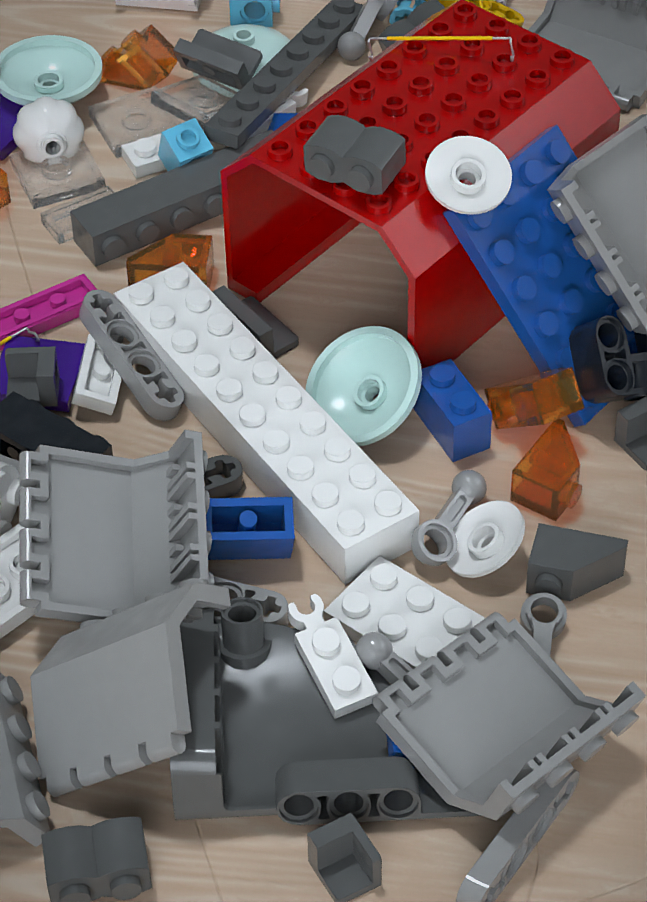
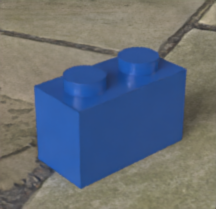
[413,358,492,462]
[206,497,295,560]

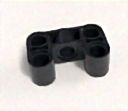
[569,315,647,404]

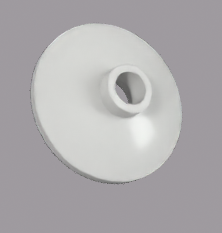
[425,136,512,215]
[446,500,525,578]

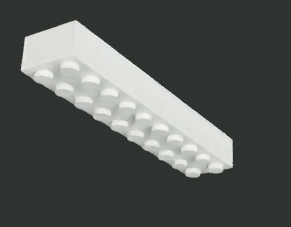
[113,262,419,585]

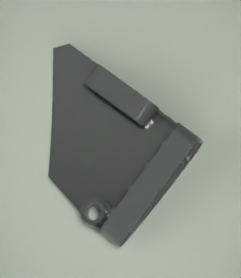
[170,597,481,825]

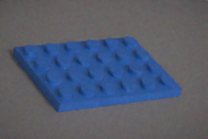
[442,125,638,427]

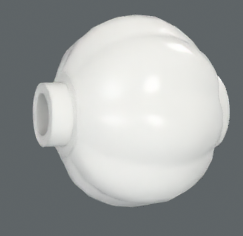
[13,96,84,166]

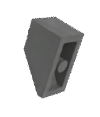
[526,523,628,601]

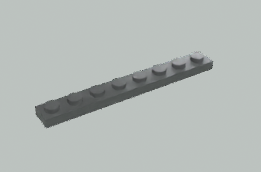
[204,0,363,149]

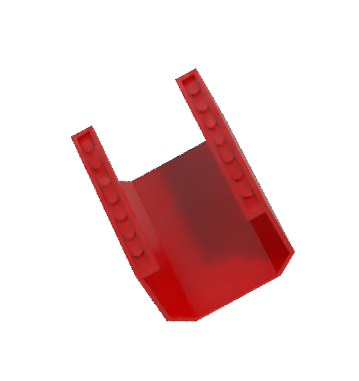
[220,0,621,369]

